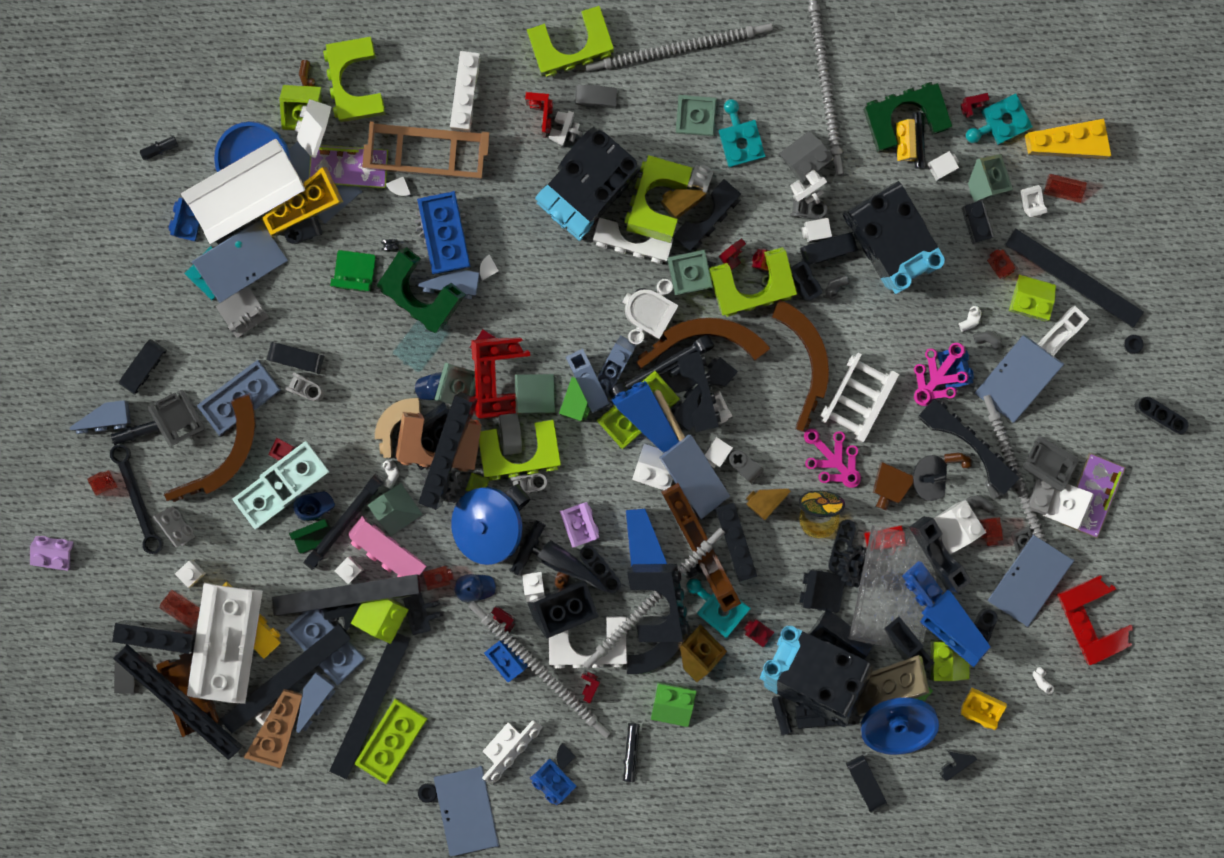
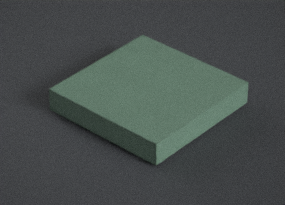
[675,95,717,136]
[667,250,713,296]
[435,363,476,405]
[515,374,555,413]

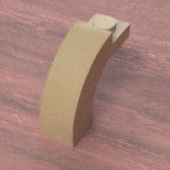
[375,398,421,458]

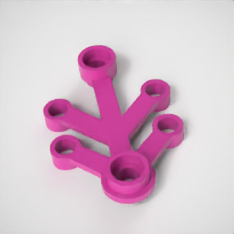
[914,343,968,406]
[804,429,861,488]

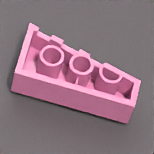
[348,515,426,577]

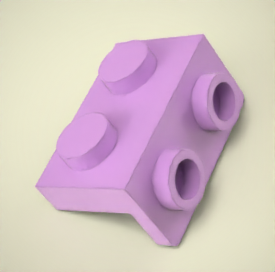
[560,502,599,548]
[30,536,73,571]

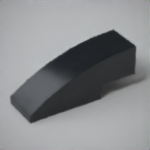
[884,616,935,670]

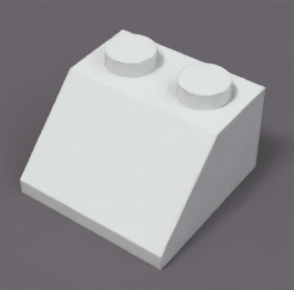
[295,99,331,158]
[632,444,673,490]
[934,500,986,554]

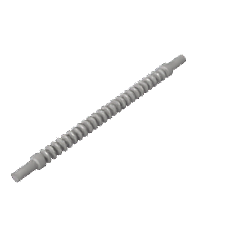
[808,0,844,175]
[585,23,773,71]
[983,395,1047,542]
[583,528,725,670]
[468,601,610,738]

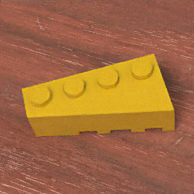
[1025,119,1111,159]
[262,167,343,235]
[222,581,281,659]

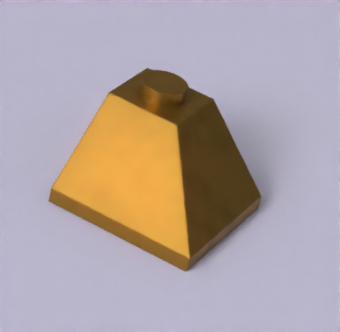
[661,189,707,219]
[746,488,791,520]
[680,624,727,682]

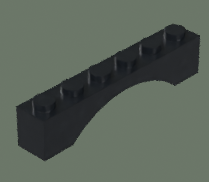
[418,392,478,510]
[918,399,1020,496]

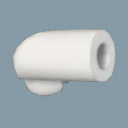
[958,306,981,332]
[383,460,399,489]
[1033,667,1054,694]

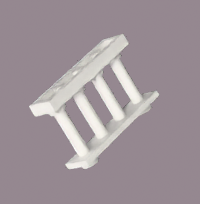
[820,353,899,443]

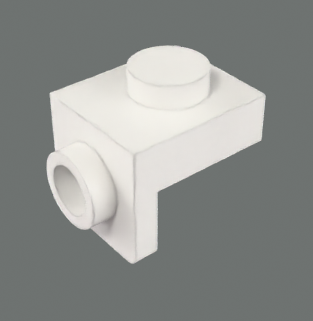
[1021,185,1048,218]
[713,391,732,424]
[522,572,545,602]

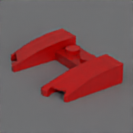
[471,337,530,418]
[1057,575,1133,665]

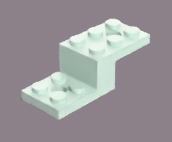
[232,441,330,530]

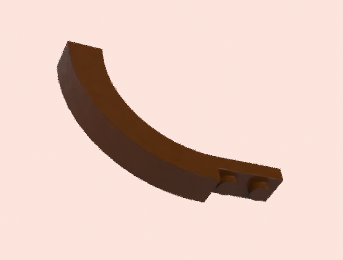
[771,300,829,432]
[637,318,770,369]
[164,393,256,502]
[661,483,741,612]

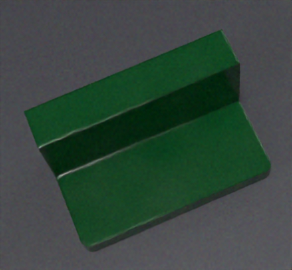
[289,519,331,554]

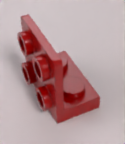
[525,92,553,138]

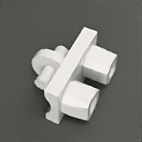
[549,111,583,147]
[790,170,827,204]

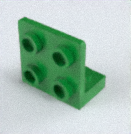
[330,250,376,293]

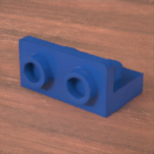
[169,198,200,242]
[938,347,974,388]
[902,561,943,607]
[484,640,528,682]
[530,759,576,805]

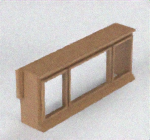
[362,121,489,180]

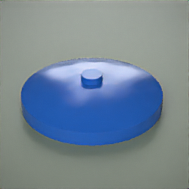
[214,121,290,172]
[451,487,522,565]
[860,698,939,755]

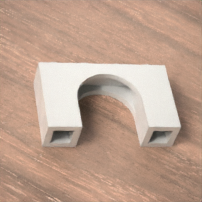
[549,616,627,668]

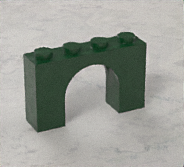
[863,82,952,153]
[376,247,466,334]

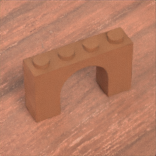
[396,412,482,471]

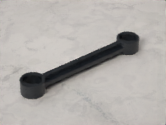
[609,335,715,399]
[110,445,163,554]
[303,474,385,570]

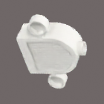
[622,279,678,344]

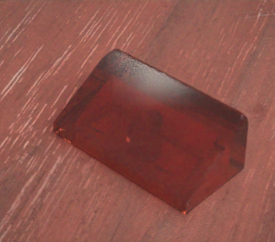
[1043,174,1087,203]
[159,589,200,629]

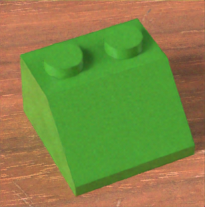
[559,377,590,422]
[650,682,696,727]

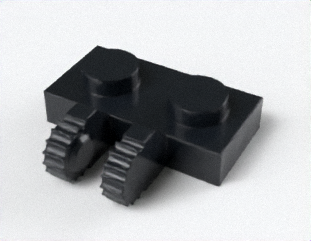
[403,593,444,636]

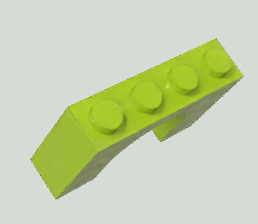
[527,6,614,77]
[323,36,386,122]
[624,155,692,243]
[709,247,797,317]
[479,420,561,481]

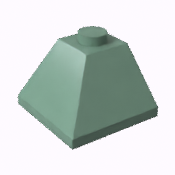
[968,154,1013,202]
[368,483,423,536]

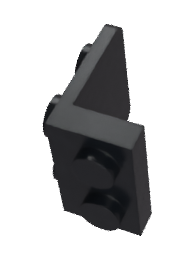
[799,569,845,613]

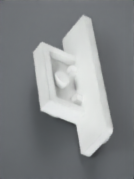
[482,720,542,784]

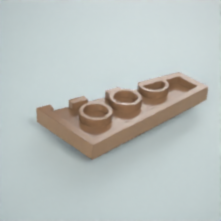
[244,689,303,768]

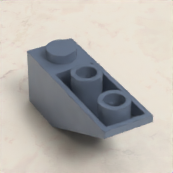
[418,270,480,300]
[597,335,637,398]
[566,349,610,413]
[69,400,131,434]
[296,672,336,733]

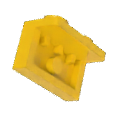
[896,119,916,162]
[961,688,1007,730]

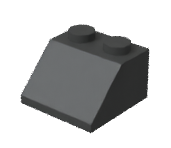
[779,131,834,183]

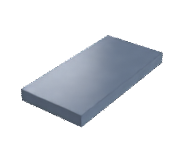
[197,360,281,436]
[659,435,730,519]
[285,610,366,685]

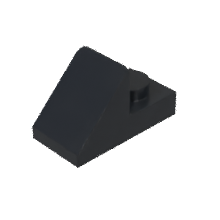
[321,603,361,631]
[939,749,977,781]

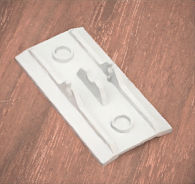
[181,139,305,244]
[187,582,263,703]

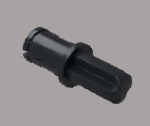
[140,135,179,160]
[772,696,793,735]

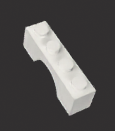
[450,51,481,132]
[593,218,673,265]
[1038,306,1089,356]

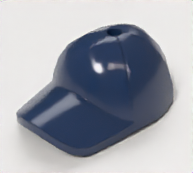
[415,372,442,401]
[293,491,335,522]
[454,574,496,603]

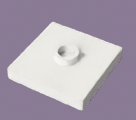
[1043,484,1094,530]

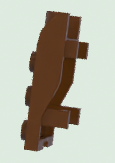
[156,653,219,737]

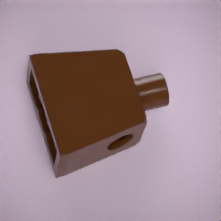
[873,462,913,511]

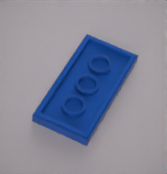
[417,191,471,275]

